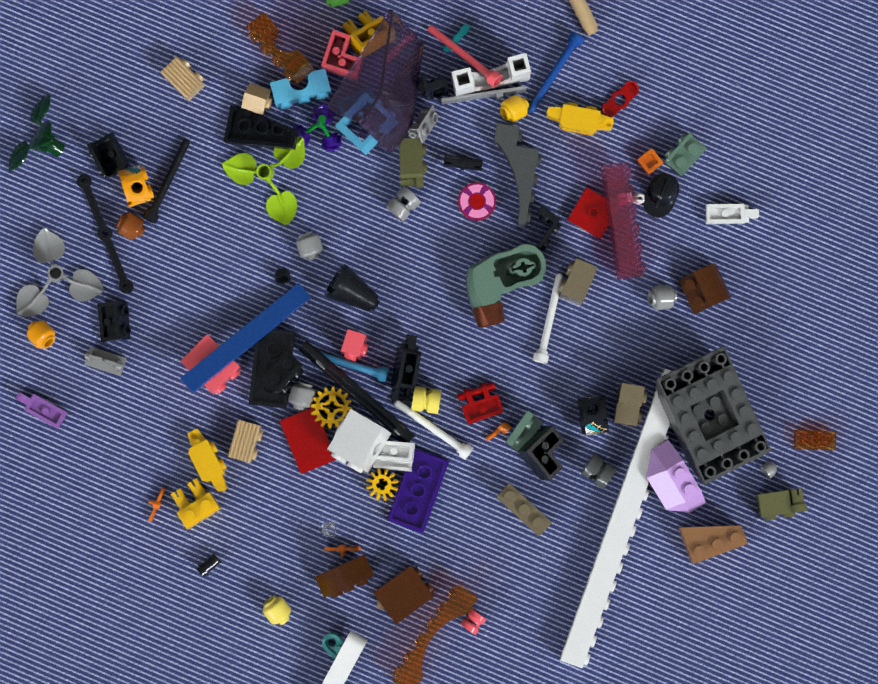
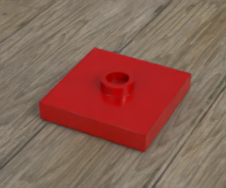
[567,187,619,239]

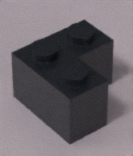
[517,426,564,480]

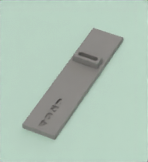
[441,86,527,105]

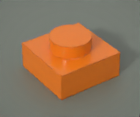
[637,148,664,176]

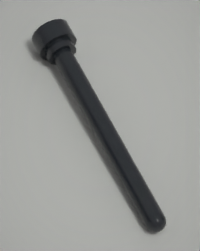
[142,138,190,224]

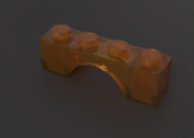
[246,12,314,84]

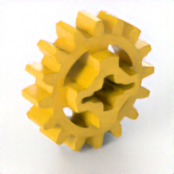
[311,387,352,429]

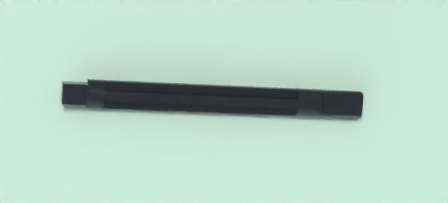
[299,340,415,443]

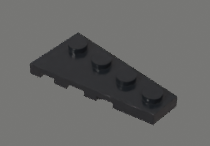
[223,105,299,150]

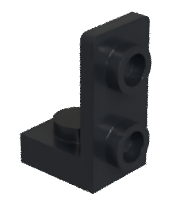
[537,206,561,250]

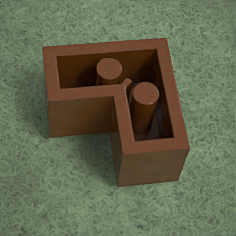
[315,555,374,598]

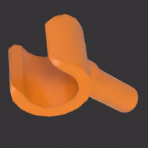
[485,422,512,441]

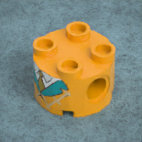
[118,165,154,207]

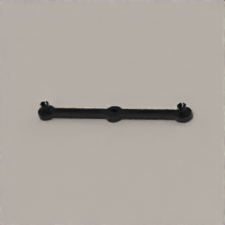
[77,174,134,294]

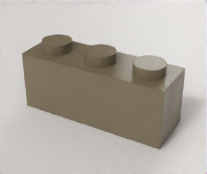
[496,483,552,537]

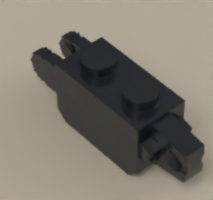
[391,334,421,404]

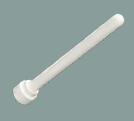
[533,273,563,364]
[394,399,474,460]

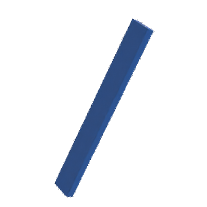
[180,283,311,394]

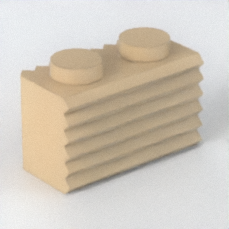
[161,57,205,102]
[228,420,264,463]

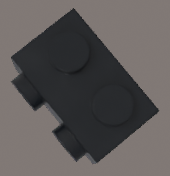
[87,133,130,178]

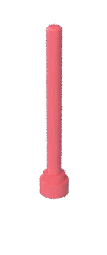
[428,25,503,87]

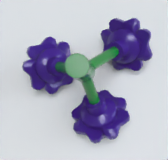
[293,103,342,152]

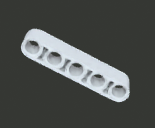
[322,631,368,684]

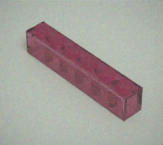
[601,162,645,280]

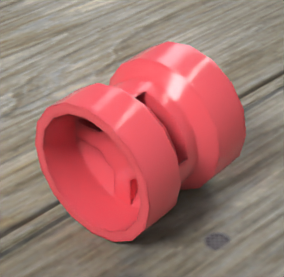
[460,608,487,635]

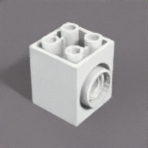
[327,409,392,473]

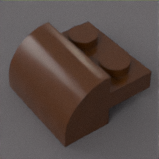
[678,263,732,314]

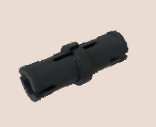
[443,154,483,171]

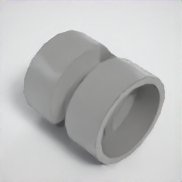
[385,186,421,222]

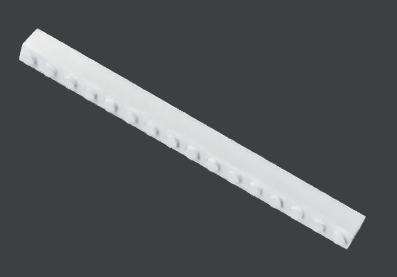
[559,368,672,668]

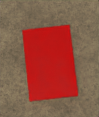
[280,408,337,474]

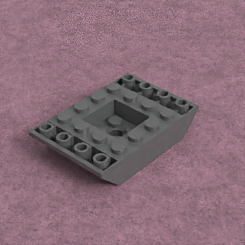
[656,346,772,485]

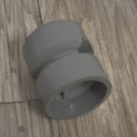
[581,454,617,489]

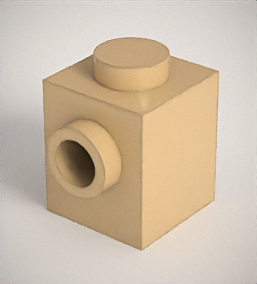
[241,83,273,115]

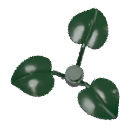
[9,94,65,173]

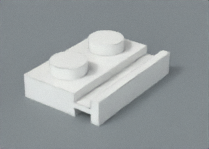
[373,441,415,472]

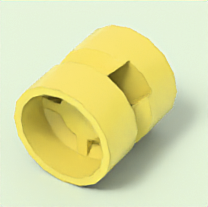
[411,386,442,414]

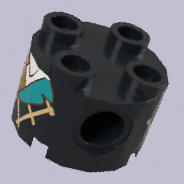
[578,394,609,435]

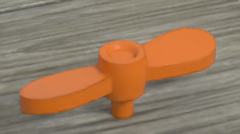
[148,487,165,522]
[324,544,361,557]

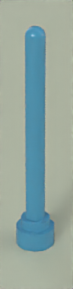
[300,352,390,383]

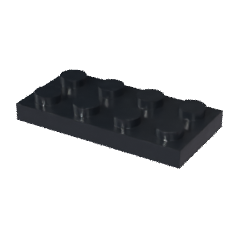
[248,330,295,409]

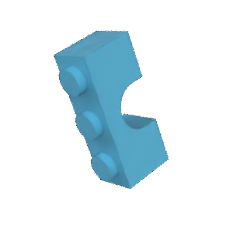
[270,68,332,109]

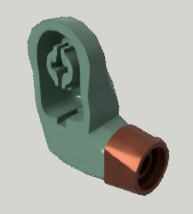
[466,244,546,328]

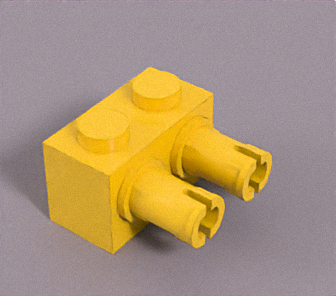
[342,11,393,59]
[170,478,222,529]

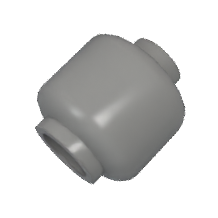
[296,231,323,261]
[647,284,677,310]
[288,381,316,411]

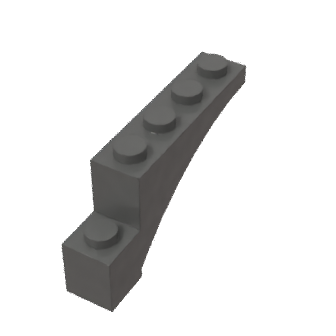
[494,123,542,227]

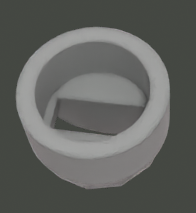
[760,462,777,479]

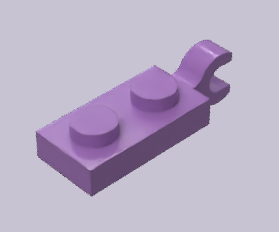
[15,392,68,429]

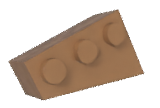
[678,526,748,564]

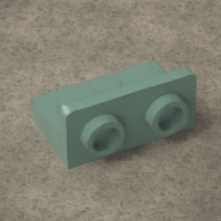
[664,132,707,177]
[505,411,542,451]

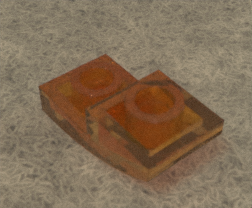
[794,430,836,451]

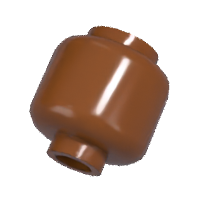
[115,212,145,240]

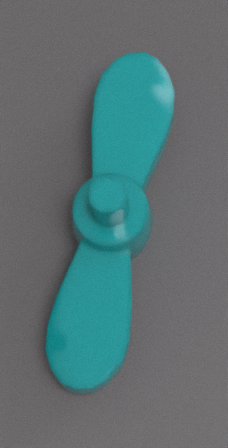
[443,24,470,52]

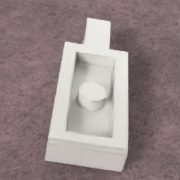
[705,204,759,224]

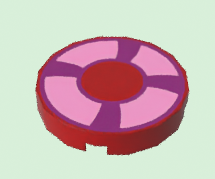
[458,183,496,221]

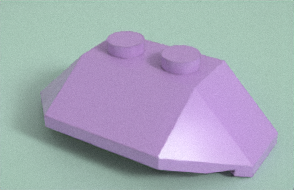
[646,439,706,513]

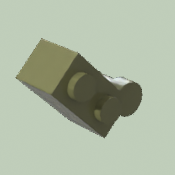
[399,138,427,188]
[756,488,808,521]

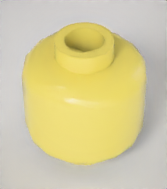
[262,595,291,625]

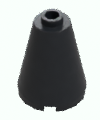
[324,264,380,312]

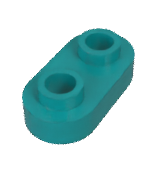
[322,632,345,659]

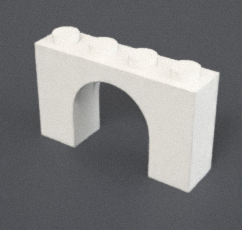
[451,53,531,96]

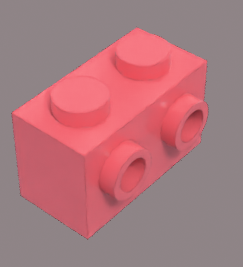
[341,329,368,362]

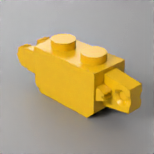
[546,102,614,136]
[187,428,227,492]

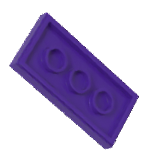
[387,449,449,533]

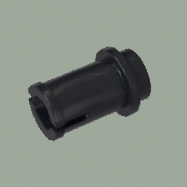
[196,553,222,577]

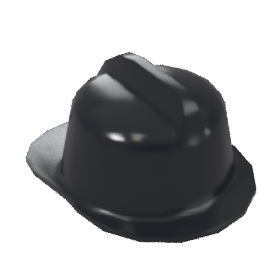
[643,173,679,218]

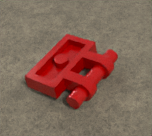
[457,382,504,425]

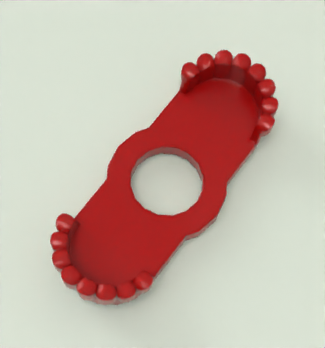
[602,81,639,117]

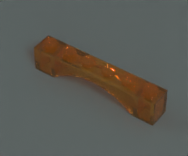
[392,585,478,684]

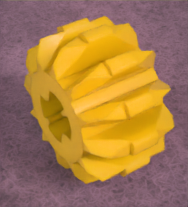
[366,468,398,501]

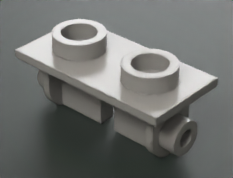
[408,104,438,144]
[84,347,127,376]

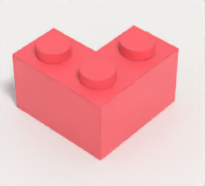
[321,30,364,81]

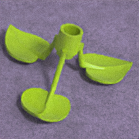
[222,136,305,225]

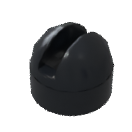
[275,267,291,284]

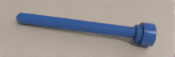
[528,32,584,113]

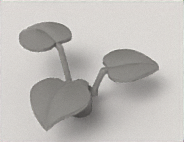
[16,228,104,317]

